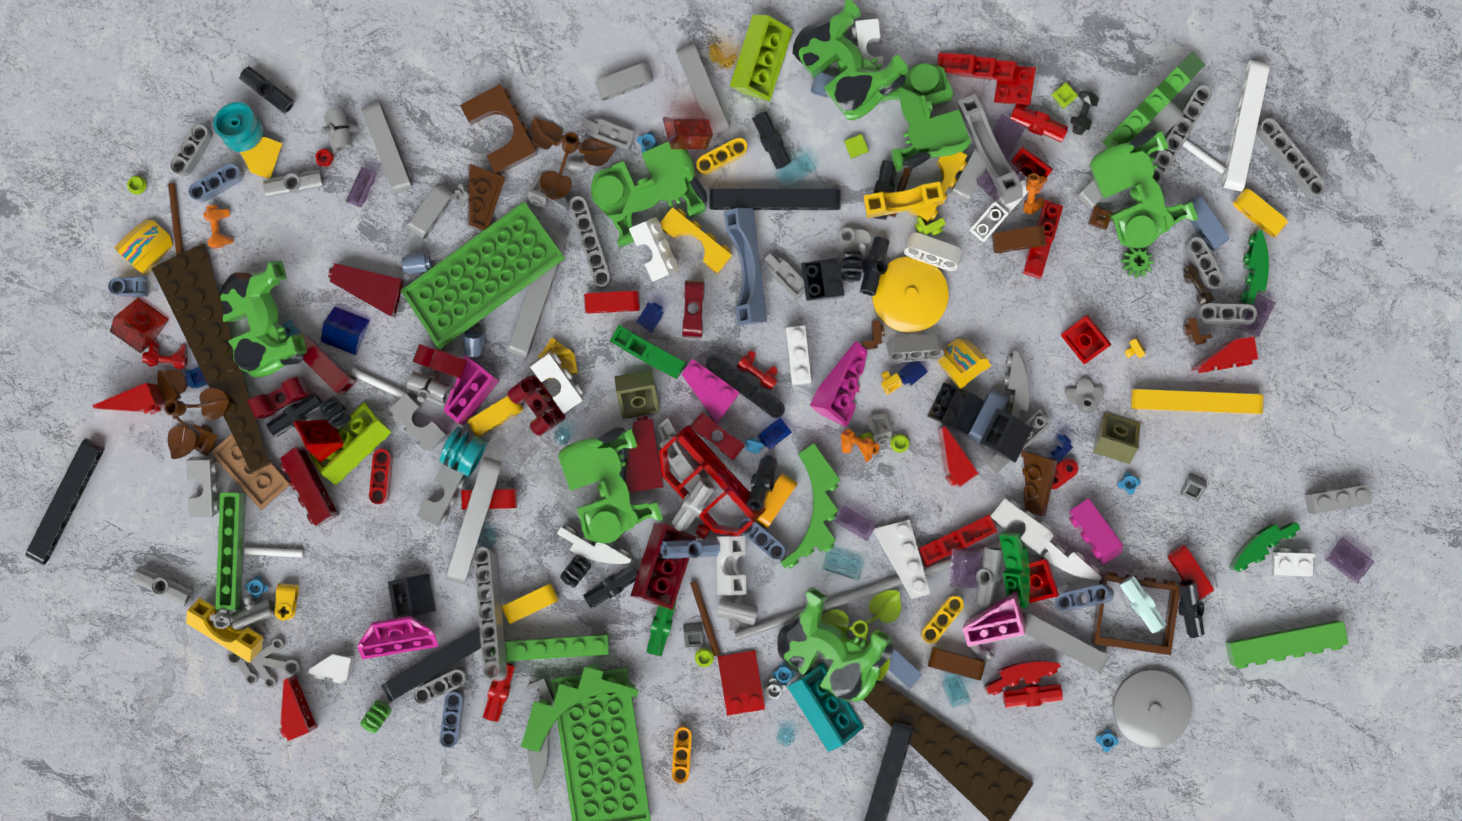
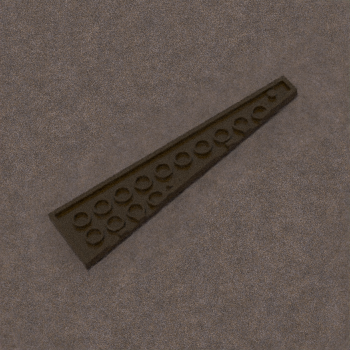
[151,243,270,473]
[864,680,1033,821]

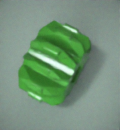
[1121,247,1154,278]
[360,699,391,734]

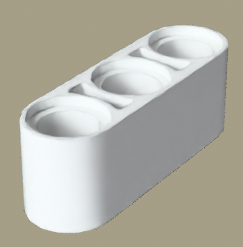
[905,233,962,271]

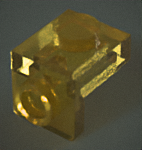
[708,43,737,70]

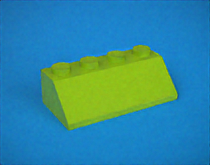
[729,14,793,102]
[308,402,392,485]

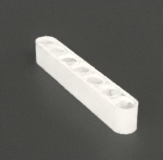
[1222,60,1270,192]

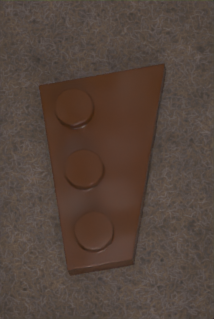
[468,164,505,231]
[1021,450,1057,516]

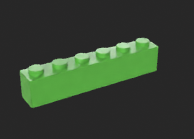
[215,492,245,610]
[1225,620,1349,669]
[492,633,610,661]

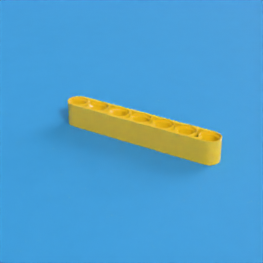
[1131,389,1264,414]

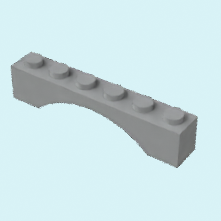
[958,94,1023,205]

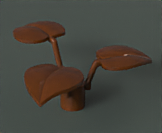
[531,117,616,200]
[157,370,229,459]

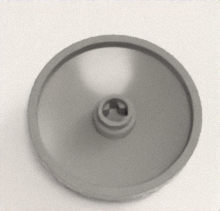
[1113,670,1191,748]

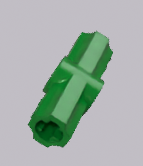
[646,602,676,656]

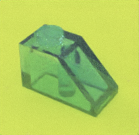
[941,674,971,708]

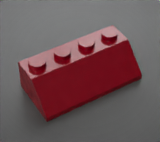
[280,447,339,526]
[630,523,696,610]

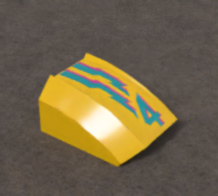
[114,220,173,275]
[937,338,991,389]

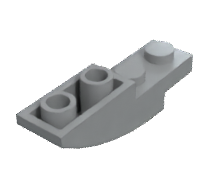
[1003,351,1029,419]
[981,409,1052,475]
[656,417,708,490]

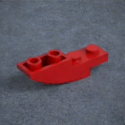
[1022,200,1063,279]
[983,660,1061,696]

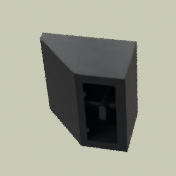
[801,258,845,301]
[927,382,984,435]
[980,408,1033,463]
[388,573,436,619]

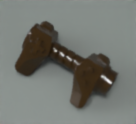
[1182,264,1214,306]

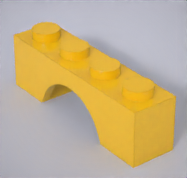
[907,152,968,224]
[863,182,944,218]
[660,207,732,275]
[186,598,263,663]

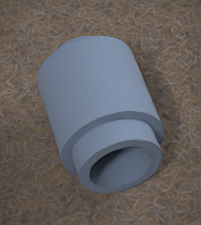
[402,253,431,274]

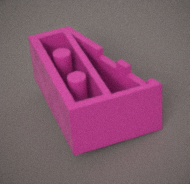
[444,355,499,426]
[681,359,740,424]
[1069,498,1123,566]
[963,592,1026,647]

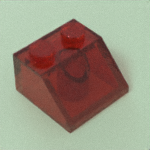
[663,117,713,149]
[110,298,169,353]

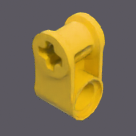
[275,583,299,621]

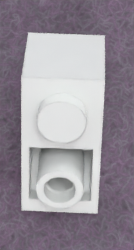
[309,653,355,683]

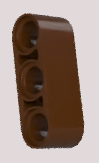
[992,226,1046,253]
[927,647,986,681]

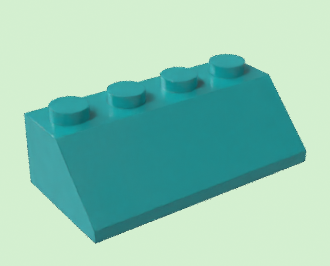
[787,662,864,752]

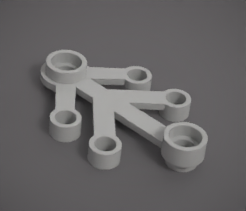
[226,635,301,688]

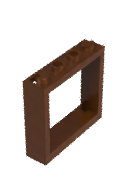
[1091,571,1180,655]

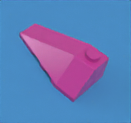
[809,342,868,427]

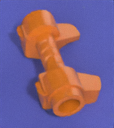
[1023,173,1049,215]
[203,205,234,249]
[841,428,880,463]

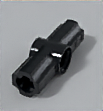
[239,66,295,114]
[752,111,791,170]
[873,160,897,220]
[860,237,890,296]
[266,392,323,438]
[747,455,778,511]
[583,564,638,609]
[1178,579,1205,638]

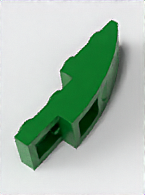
[1240,230,1269,306]
[610,325,686,379]
[1229,522,1301,572]
[999,532,1030,609]

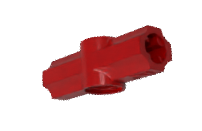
[1009,104,1069,143]
[483,662,516,722]
[1003,684,1063,708]

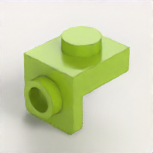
[914,216,946,236]

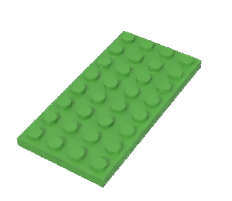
[401,201,565,349]
[551,667,651,821]

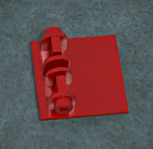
[994,66,1036,107]

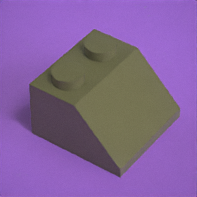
[614,370,660,419]
[1093,412,1141,464]

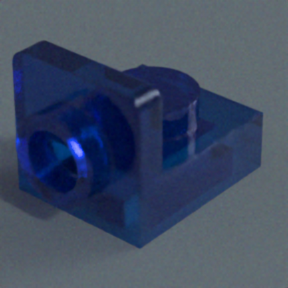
[636,302,664,333]
[898,361,928,386]
[184,367,208,389]
[758,418,792,450]
[1050,434,1073,464]

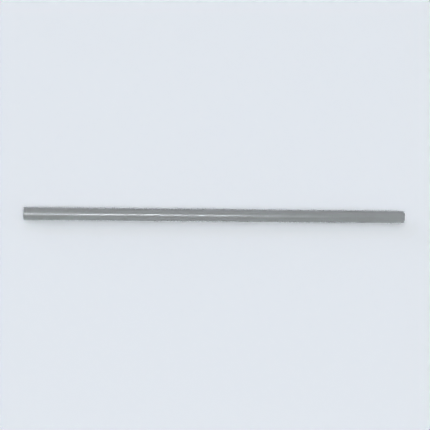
[734,533,1024,641]

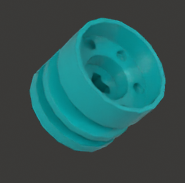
[439,427,487,477]

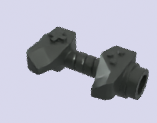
[1070,91,1099,135]

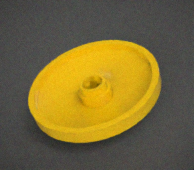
[872,256,949,333]

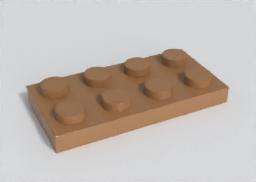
[210,434,290,510]

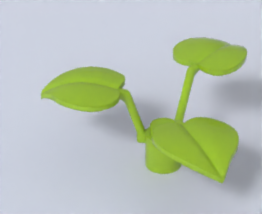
[821,590,901,681]

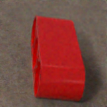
[584,291,640,314]
[369,449,393,504]
[461,489,517,510]
[1167,544,1214,601]

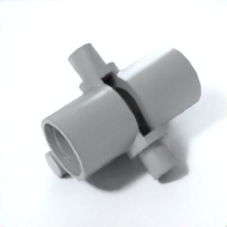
[321,108,358,153]
[407,371,450,407]
[716,594,758,632]
[232,595,275,633]

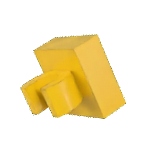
[1124,337,1147,359]
[881,370,903,395]

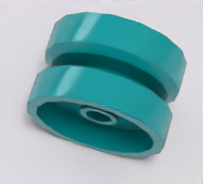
[213,102,264,152]

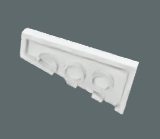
[872,520,930,599]

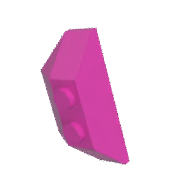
[357,616,438,660]

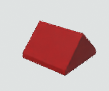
[1009,146,1053,178]
[1060,315,1112,365]
[294,419,344,462]
[1029,558,1060,603]

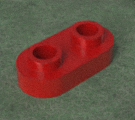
[1051,459,1079,489]

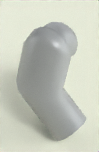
[565,158,592,173]
[969,644,995,661]

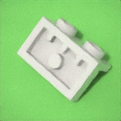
[1272,548,1316,576]

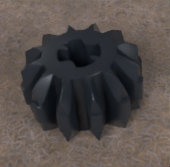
[842,250,862,282]
[320,396,351,429]
[560,555,591,588]

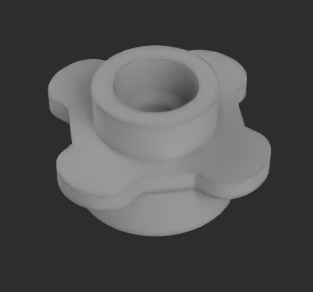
[454,184,469,207]
[210,609,234,629]
[763,678,786,700]

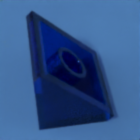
[320,306,371,356]

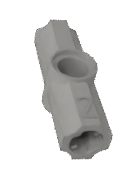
[263,169,324,197]
[671,478,715,531]
[975,546,1002,607]
[132,566,193,606]

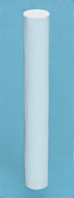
[1183,139,1226,174]
[350,368,406,398]
[244,547,304,557]

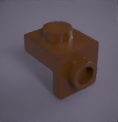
[1183,318,1212,345]
[862,320,885,350]
[193,424,218,456]

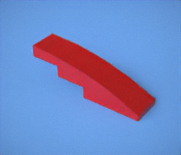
[937,53,1018,82]
[918,514,998,566]

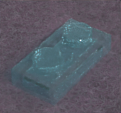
[774,153,817,189]
[822,551,864,581]

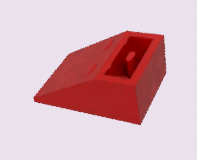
[1191,336,1258,374]

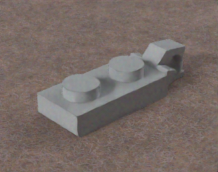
[582,119,635,151]
[764,253,805,301]

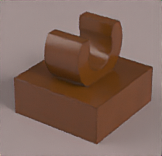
[1087,206,1113,231]

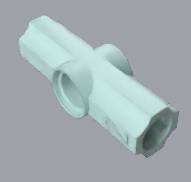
[1119,575,1166,633]

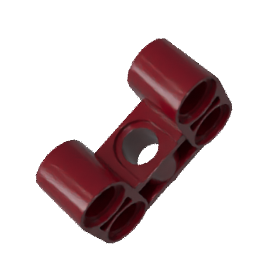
[682,280,705,338]
[412,344,468,379]
[507,375,565,436]
[247,376,311,419]
[689,411,746,461]

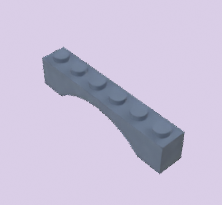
[724,208,767,325]

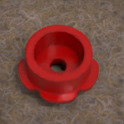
[315,148,334,167]
[695,523,711,540]

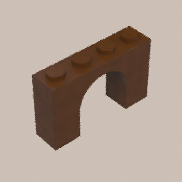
[460,84,538,175]

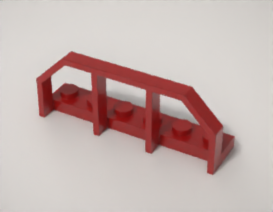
[659,425,766,537]

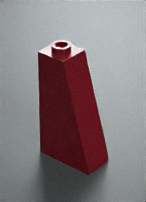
[328,263,404,318]
[299,333,357,395]
[625,416,664,493]

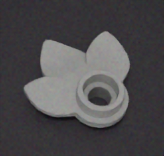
[836,226,872,261]
[1065,377,1104,414]

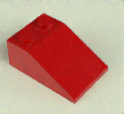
[92,383,165,415]
[938,426,979,487]
[717,650,765,716]
[280,674,318,742]

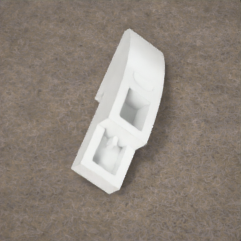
[969,172,1028,243]
[557,526,632,564]
[1040,542,1102,580]

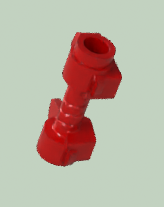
[142,342,188,369]
[737,351,778,390]

